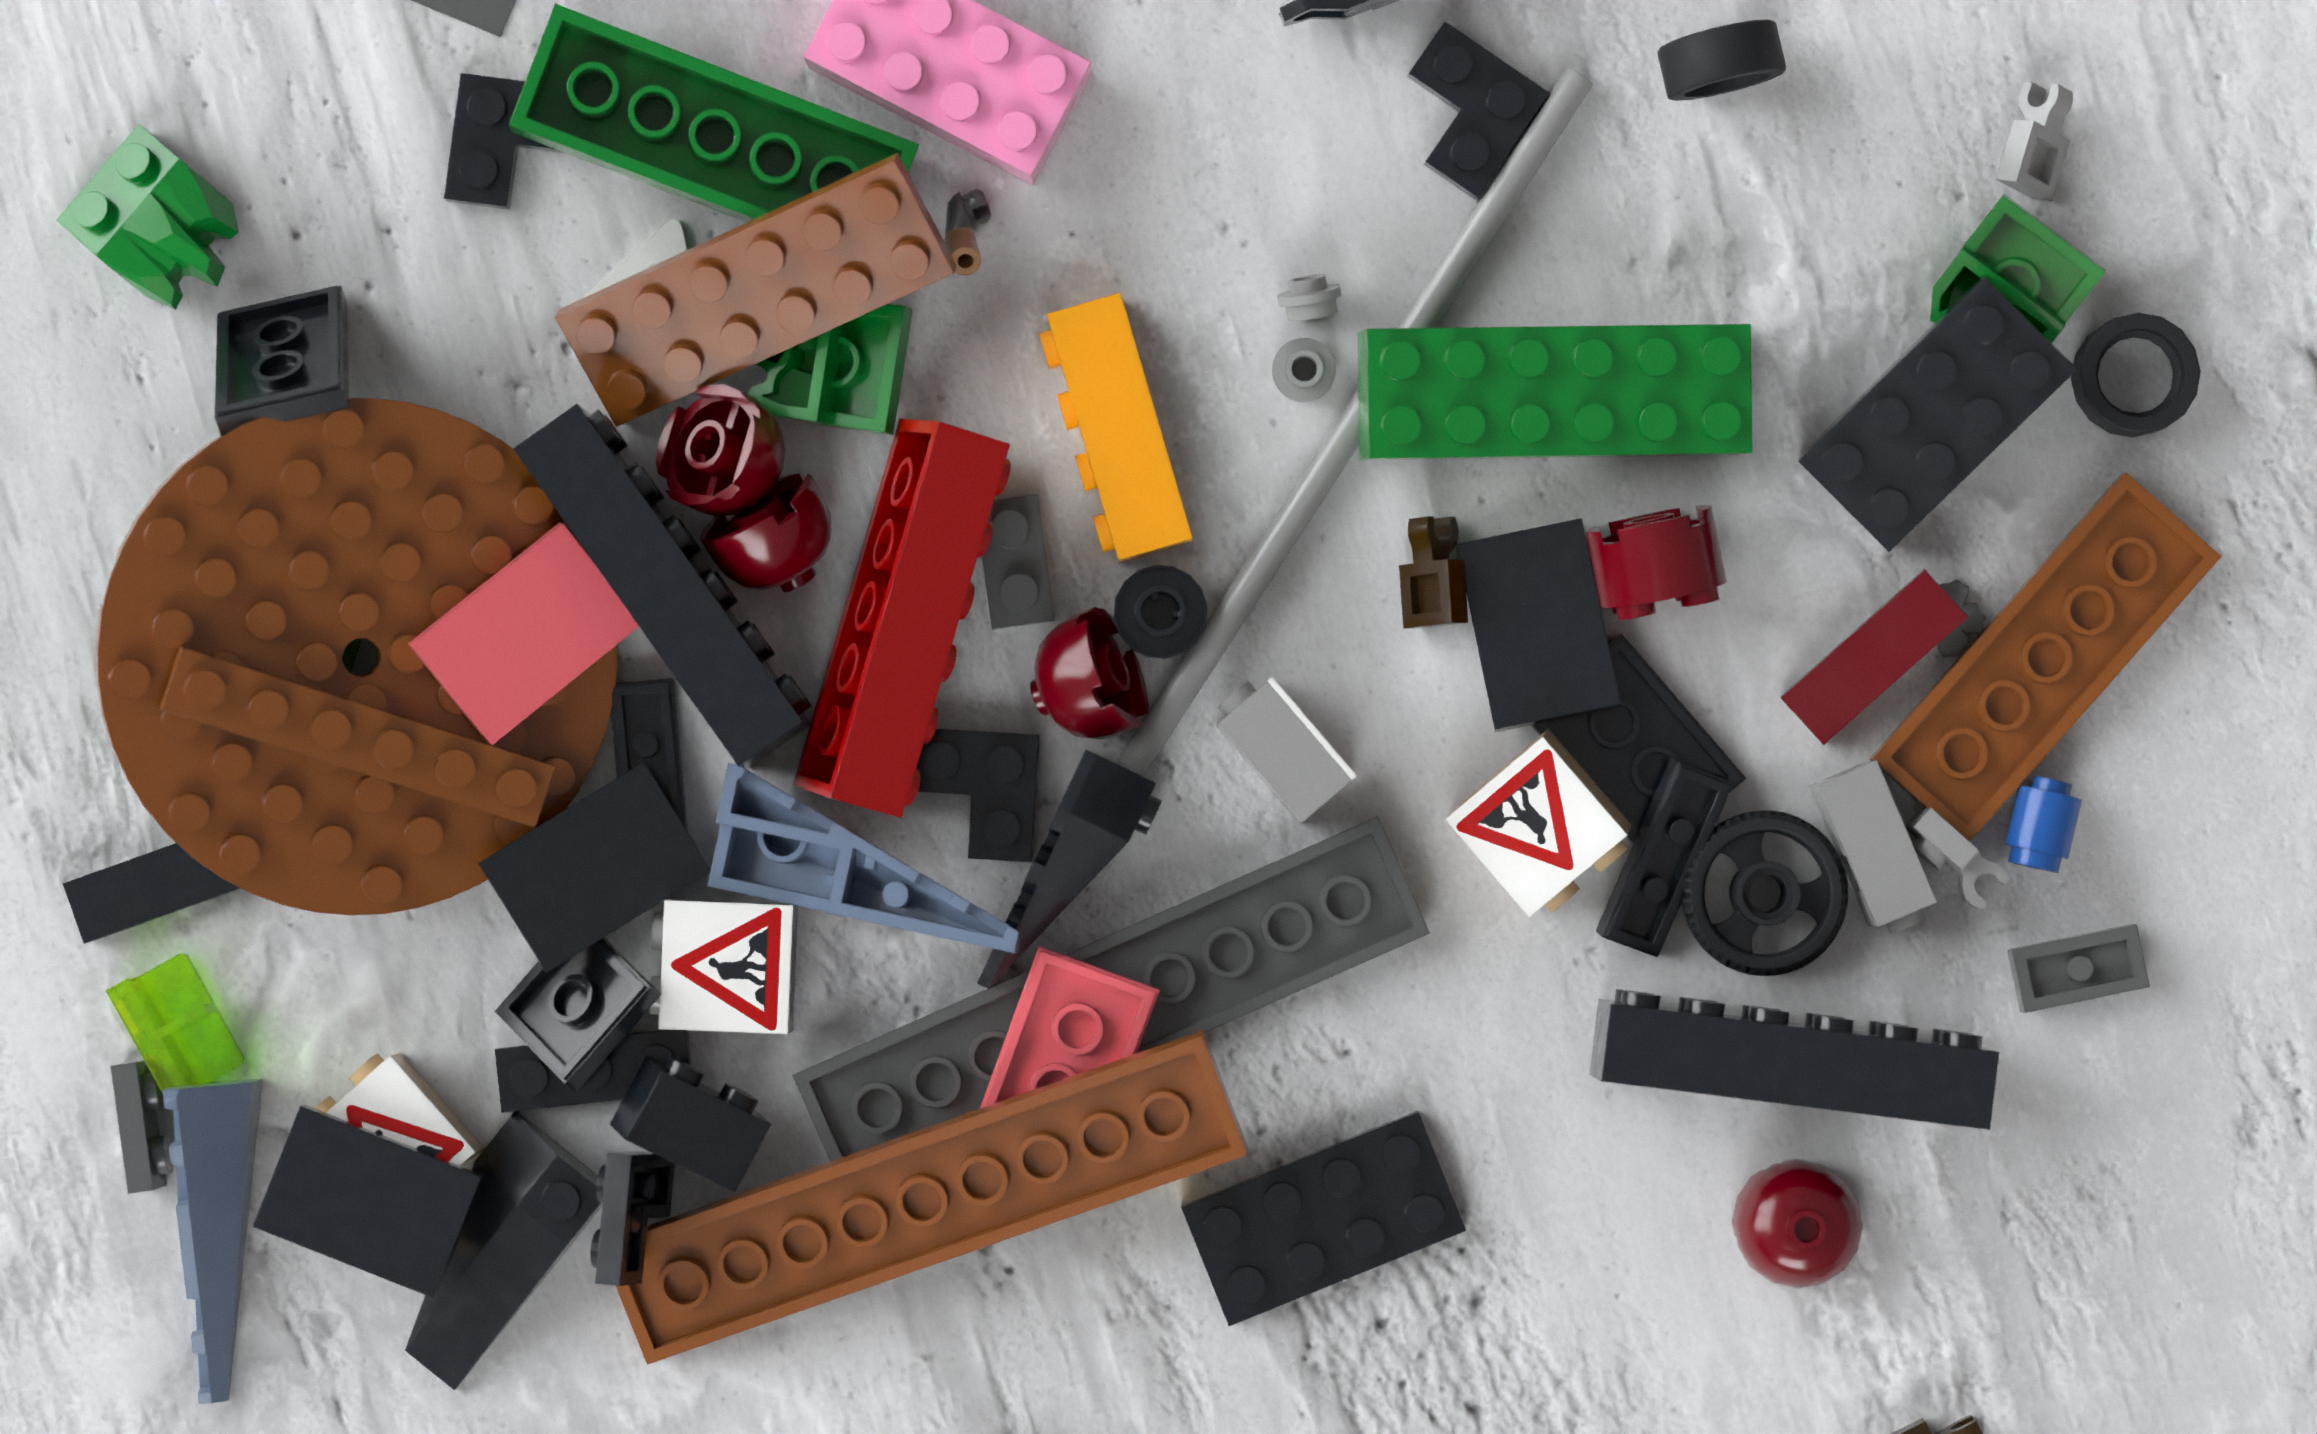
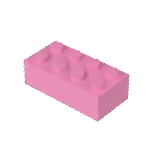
[803,0,1092,186]

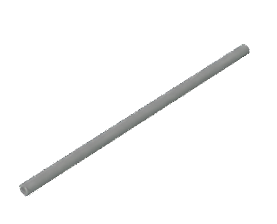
[1117,68,1593,777]

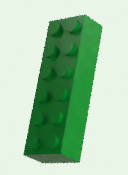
[509,4,919,222]
[1357,324,1753,460]

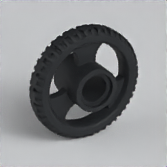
[1682,810,1848,976]

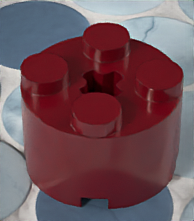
[1585,505,1727,620]

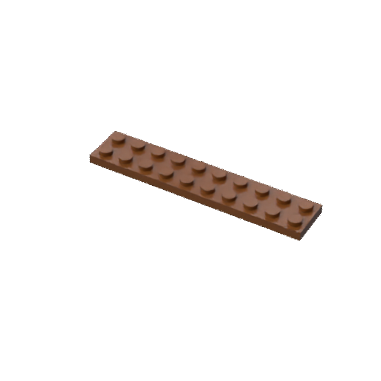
[616,1030,1249,1365]

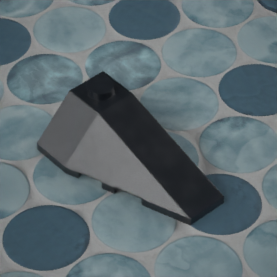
[977,749,1162,989]
[405,1111,602,1391]

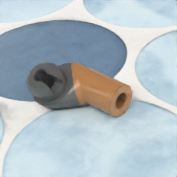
[944,189,992,276]

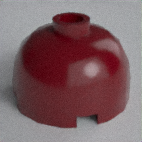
[656,384,786,517]
[700,473,832,593]
[1030,607,1149,740]
[1732,1159,1863,1289]

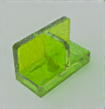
[105,953,245,1093]

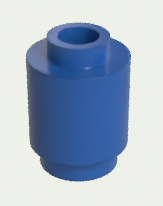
[2005,776,2082,873]

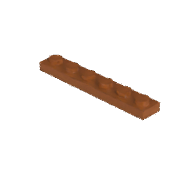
[159,646,556,828]

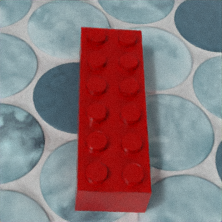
[792,418,1011,818]

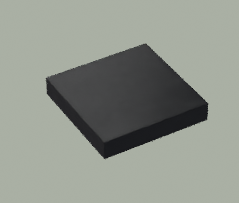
[495,937,662,1092]

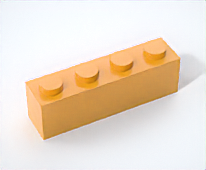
[1039,293,1193,564]

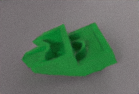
[56,124,239,310]
[1930,193,2106,343]
[748,304,913,435]

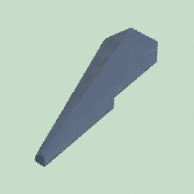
[707,763,1021,953]
[163,1079,263,1404]

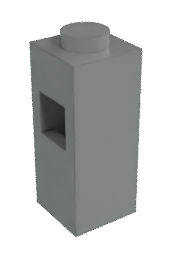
[1809,760,1937,934]

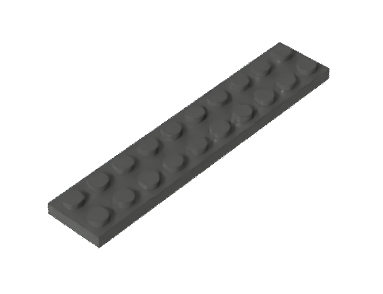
[792,816,1430,1161]

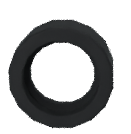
[1657,19,1786,101]
[2071,313,2201,437]

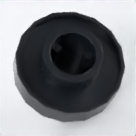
[1113,565,1207,659]

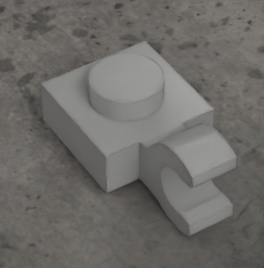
[1996,81,2073,201]
[1905,808,2011,910]

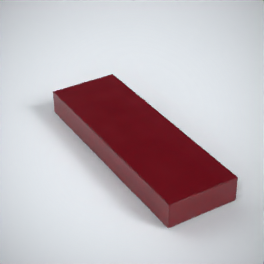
[1781,568,1968,745]

